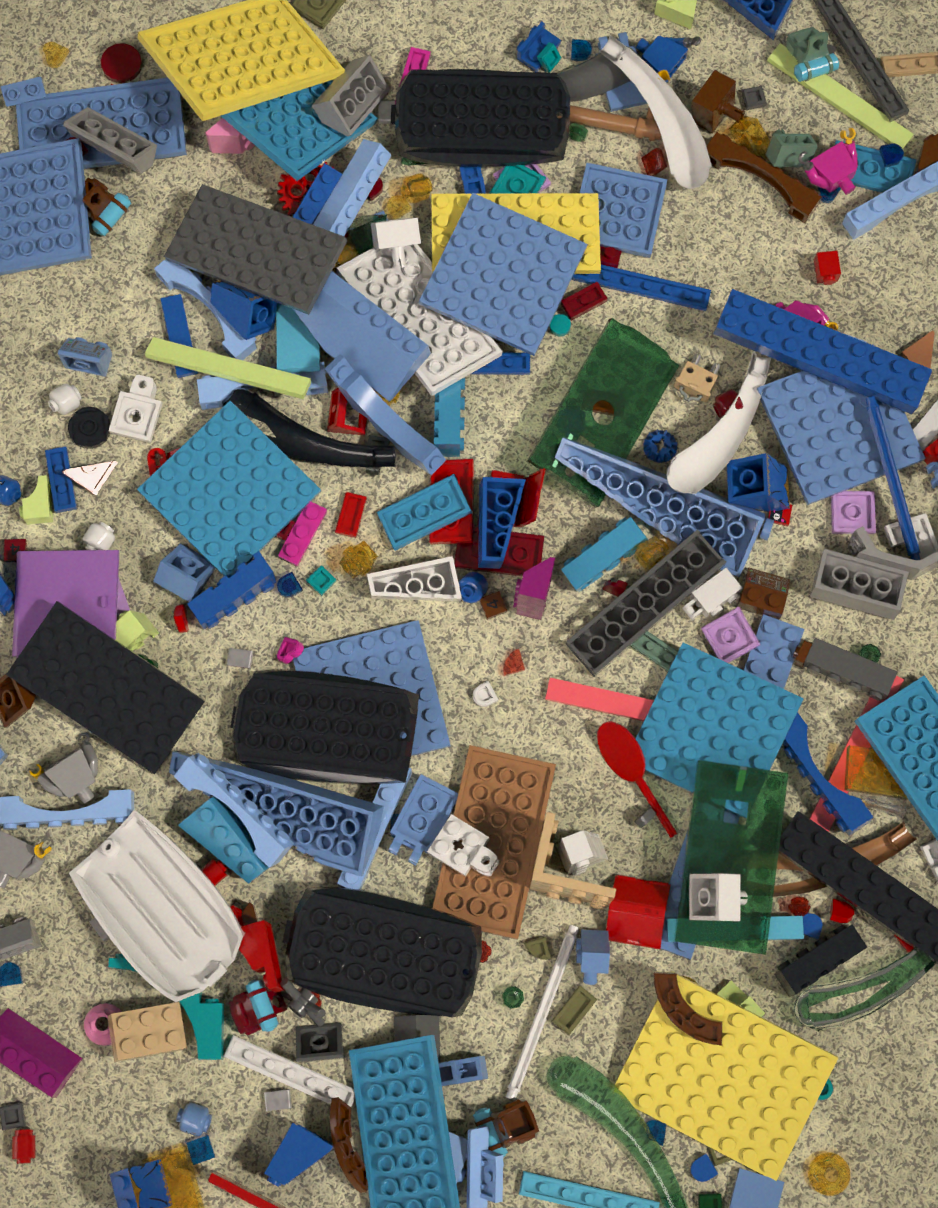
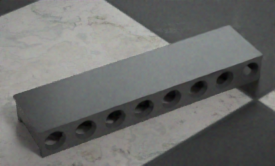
[566,529,726,677]

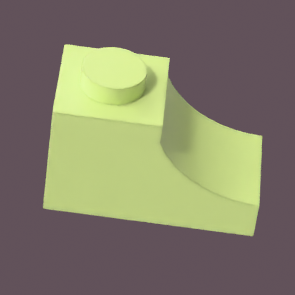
[19,475,53,525]
[717,980,765,1017]

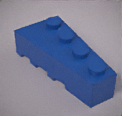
[724,0,793,40]
[478,477,526,569]
[187,551,277,629]

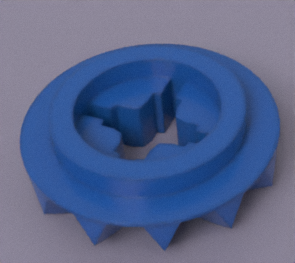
[643,429,677,463]

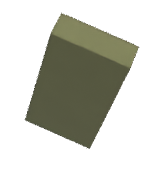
[552,985,597,1035]

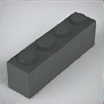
[804,638,898,701]

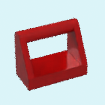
[327,388,367,435]

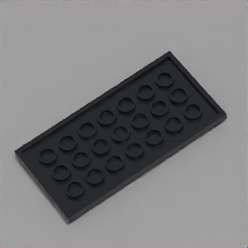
[6,601,205,775]

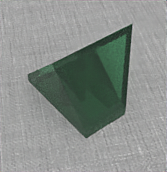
[348,214,388,255]

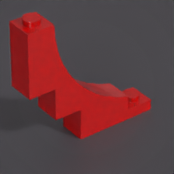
[230,906,284,993]

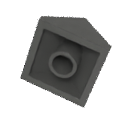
[394,1015,441,1062]
[296,1023,344,1063]

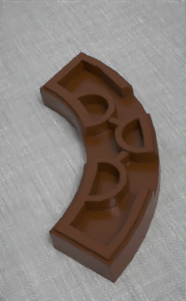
[653,972,722,1046]
[330,1097,368,1193]

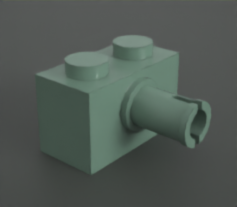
[766,129,818,168]

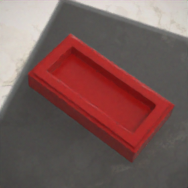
[335,492,367,538]

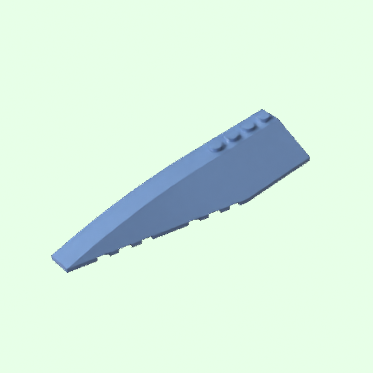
[293,271,431,402]

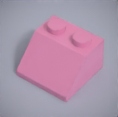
[206,118,255,154]

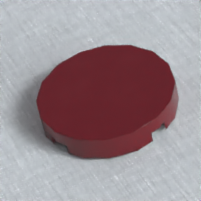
[101,43,142,83]

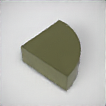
[524,937,552,960]

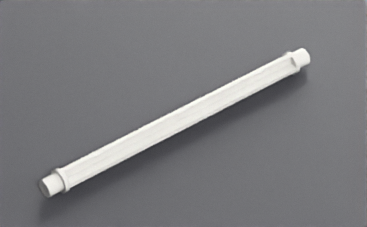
[506,925,579,1100]

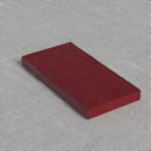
[454,527,545,577]

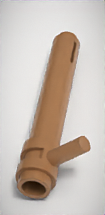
[557,105,661,141]

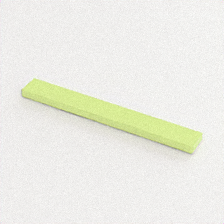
[767,43,914,152]
[145,337,311,399]

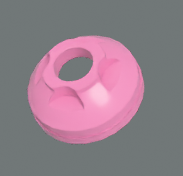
[84,1003,122,1046]

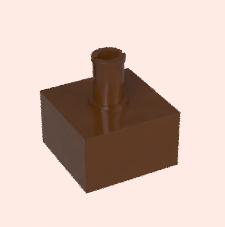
[692,70,745,134]

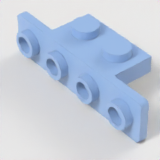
[467,1126,504,1208]

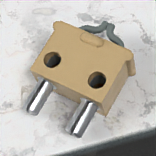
[674,353,720,402]

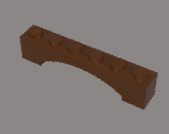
[706,132,822,224]

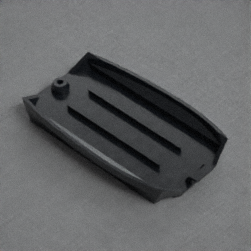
[390,69,570,167]
[230,671,419,784]
[282,887,482,1018]

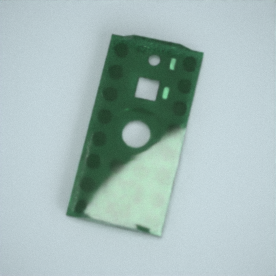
[527,318,679,508]

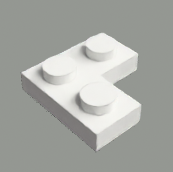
[884,513,938,559]

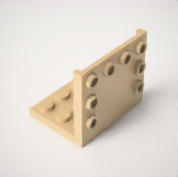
[529,812,616,909]

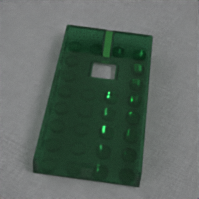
[674,760,788,955]

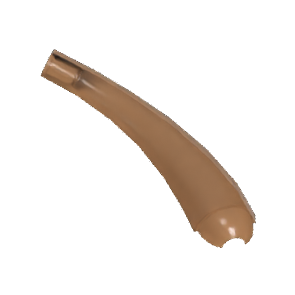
[731,822,917,897]

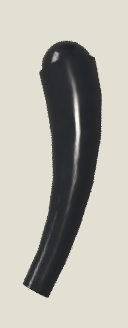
[223,389,396,468]

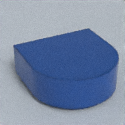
[803,913,823,940]
[690,1153,718,1182]

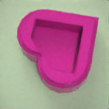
[277,637,304,664]

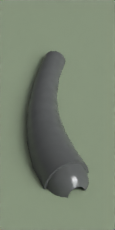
[557,46,637,102]

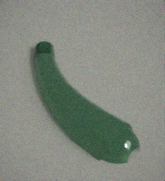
[794,948,936,1032]
[546,1056,688,1208]

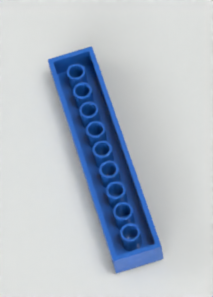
[713,289,932,415]

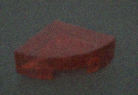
[503,649,525,676]

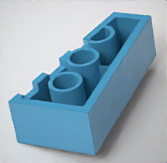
[561,517,651,592]
[178,797,269,884]

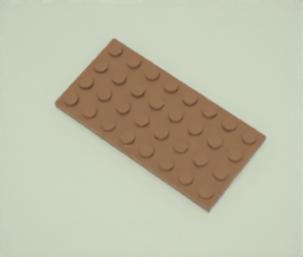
[432,745,556,940]

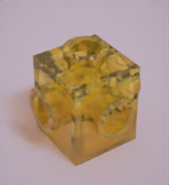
[340,541,378,579]

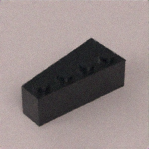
[774,924,867,997]

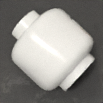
[48,384,81,415]
[83,522,115,550]

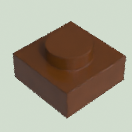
[793,641,812,668]

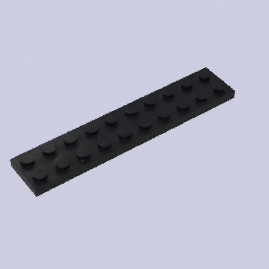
[772,811,938,964]

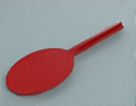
[597,721,678,838]

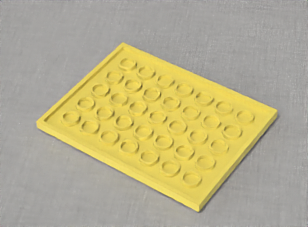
[138,0,345,121]
[610,971,838,1181]

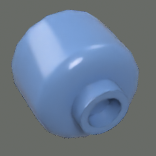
[176,1102,212,1136]

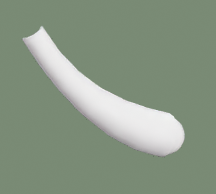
[599,35,712,189]
[667,351,771,494]

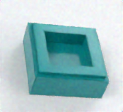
[537,42,562,73]
[306,565,337,596]

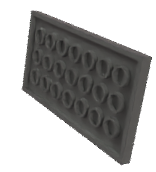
[164,184,347,315]

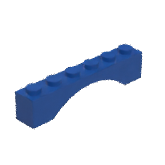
[783,712,873,836]

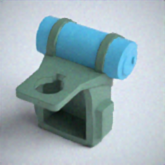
[786,27,839,82]

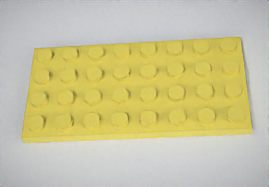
[431,193,601,274]

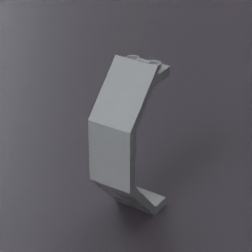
[848,526,938,580]

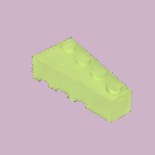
[654,0,697,29]
[116,610,159,651]

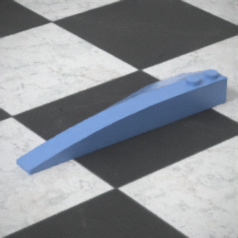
[555,437,765,577]
[169,751,384,876]

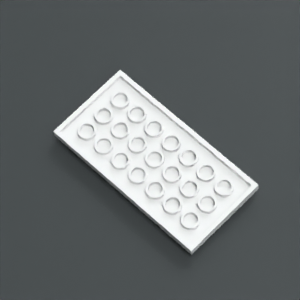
[337,244,502,396]

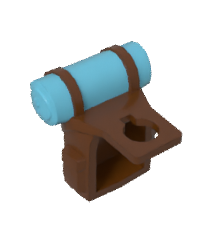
[82,178,132,236]
[473,1099,539,1158]

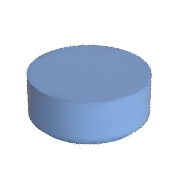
[760,518,774,541]

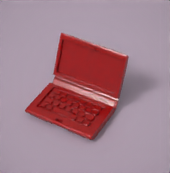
[491,468,545,528]
[606,875,671,950]

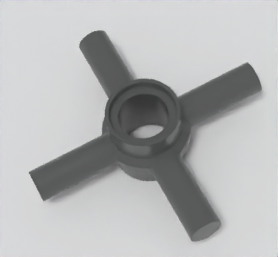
[280,978,326,1027]

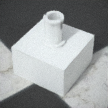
[371,217,421,268]
[689,874,748,921]

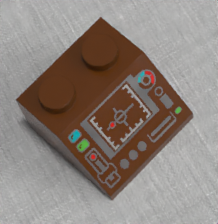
[737,567,790,620]

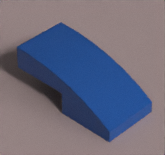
[459,167,486,194]

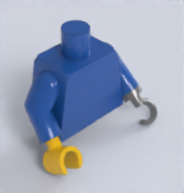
[636,36,701,83]

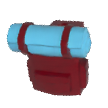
[229,980,287,1035]

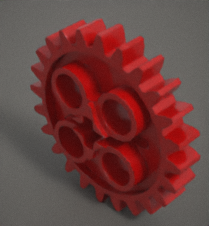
[277,162,334,217]

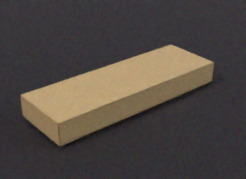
[880,52,938,77]

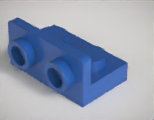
[516,21,561,72]

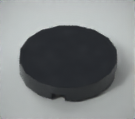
[68,407,110,449]

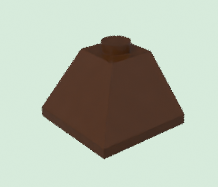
[0,673,36,728]

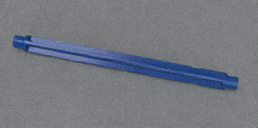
[865,396,921,560]

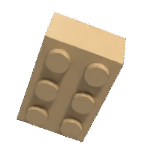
[107,1002,187,1063]

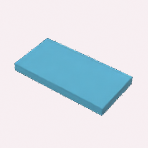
[276,303,320,373]

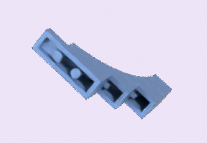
[325,354,446,475]

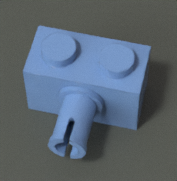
[576,929,610,985]

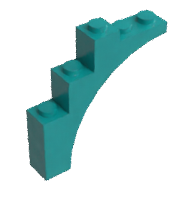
[108,954,224,1060]

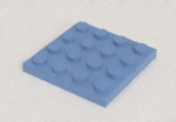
[580,163,668,258]

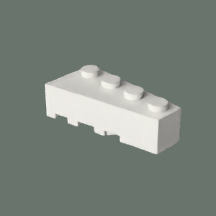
[367,556,462,602]
[557,830,608,876]

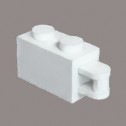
[682,568,742,621]

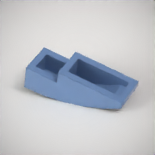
[439,1056,488,1087]

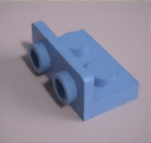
[0,76,46,107]

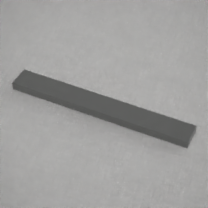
[813,0,909,122]

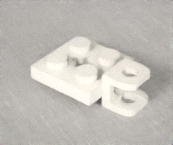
[109,375,163,443]
[427,814,499,877]

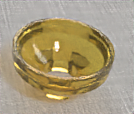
[808,1152,850,1196]

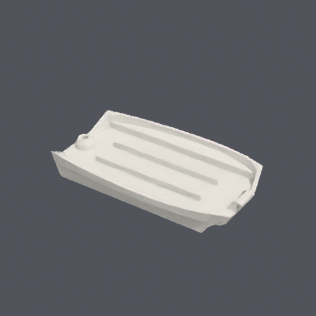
[69,810,245,1002]

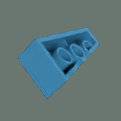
[434,377,465,457]

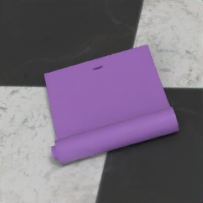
[12,550,119,659]

